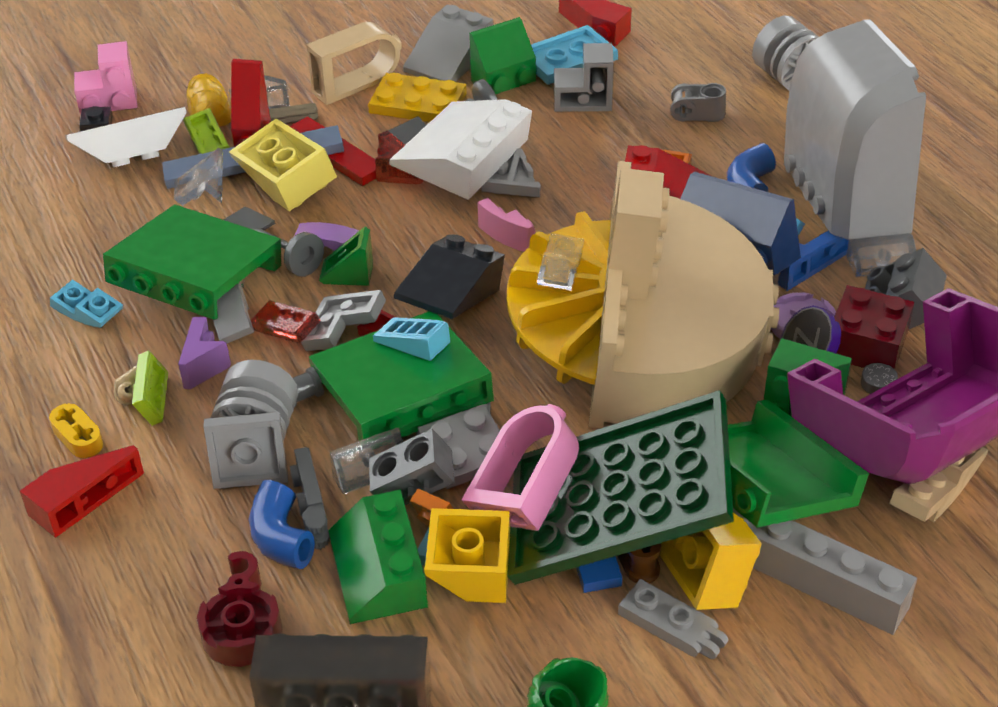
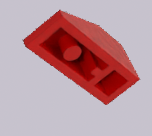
[559,0,632,47]
[231,59,271,147]
[20,445,144,538]

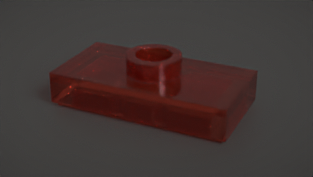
[251,300,321,344]

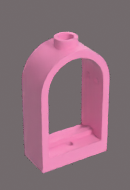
[462,404,579,531]

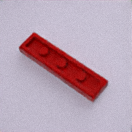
[289,116,385,186]

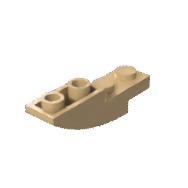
[889,447,988,522]

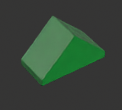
[319,226,373,286]

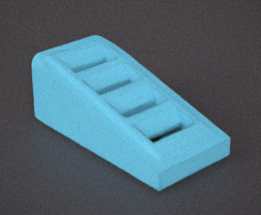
[373,317,450,361]

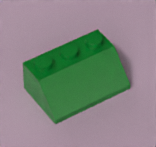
[328,490,428,624]

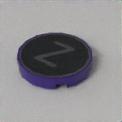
[780,305,841,354]

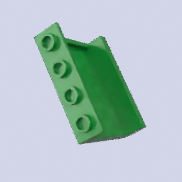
[103,204,281,320]
[309,311,494,452]
[728,399,869,528]

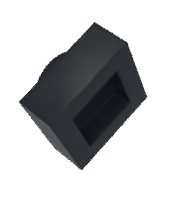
[79,106,113,131]

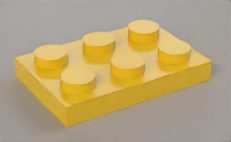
[368,73,467,122]

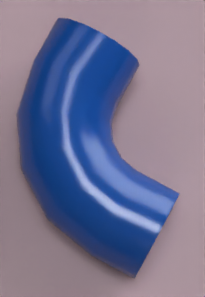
[727,143,776,192]
[249,480,315,569]

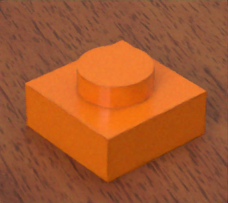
[410,488,453,526]

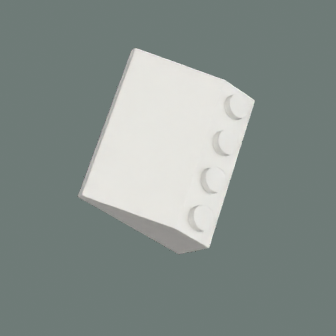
[389,99,532,200]

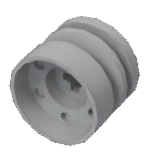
[752,15,819,91]
[210,360,298,440]

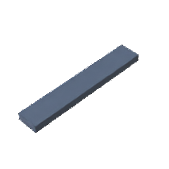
[162,125,344,189]

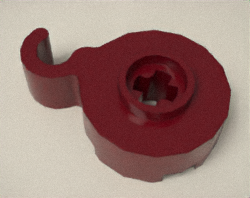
[197,551,283,667]

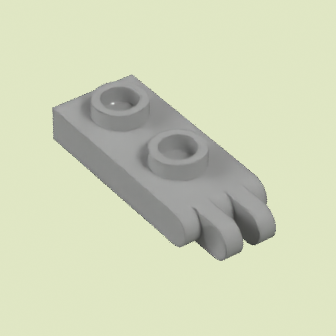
[618,579,729,659]

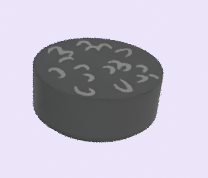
[861,363,898,394]

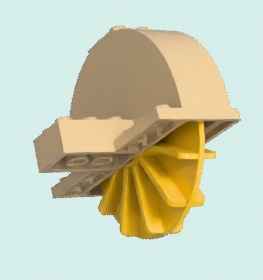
[506,161,779,429]

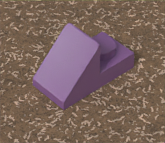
[178,317,231,389]

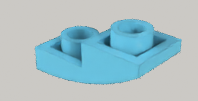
[50,279,123,328]

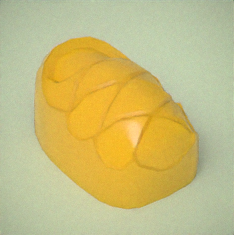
[186,73,231,127]

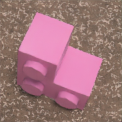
[74,41,138,115]

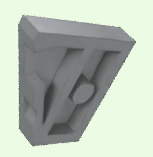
[482,148,541,197]

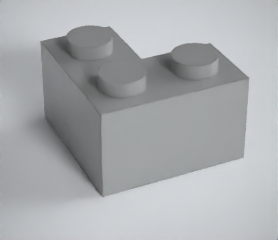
[554,43,614,112]

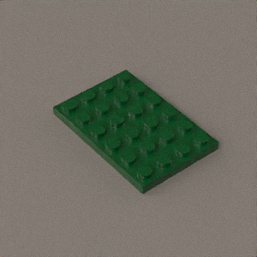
[507,390,734,585]

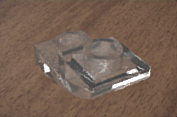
[537,233,584,291]

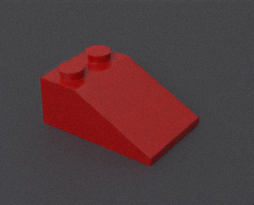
[625,145,713,199]

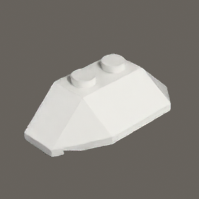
[65,107,187,167]

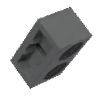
[369,429,455,505]

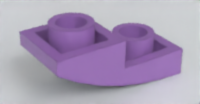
[294,222,359,251]

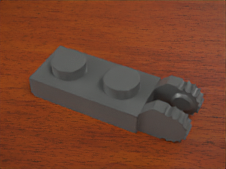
[290,447,330,550]

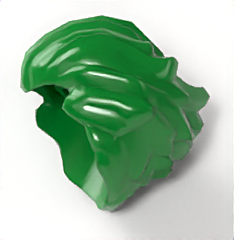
[527,657,609,707]

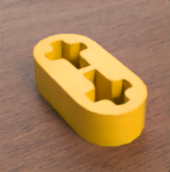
[49,403,103,458]

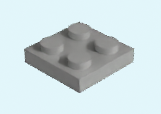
[418,404,500,489]
[203,412,288,489]

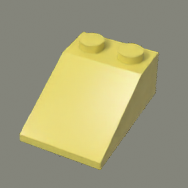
[229,118,337,212]

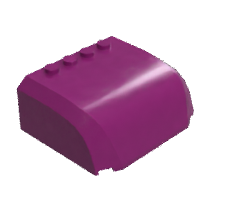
[787,288,998,484]

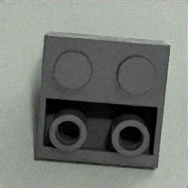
[865,248,947,329]

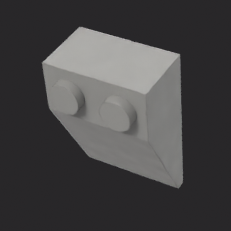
[403,4,493,82]

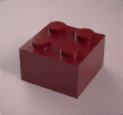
[834,285,915,370]

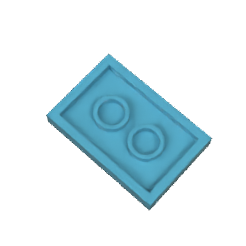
[531,25,618,85]

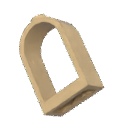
[306,22,402,105]

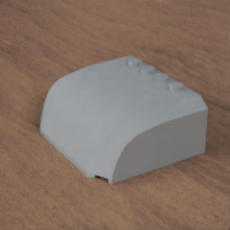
[784,19,926,240]

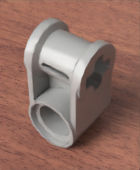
[670,83,726,122]

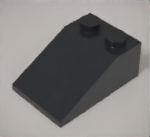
[394,234,505,319]

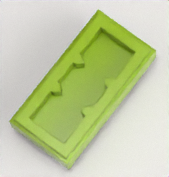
[183,108,230,154]
[132,351,168,426]

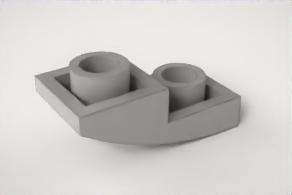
[213,282,254,343]

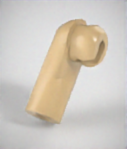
[114,365,137,405]

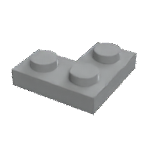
[300,290,386,351]

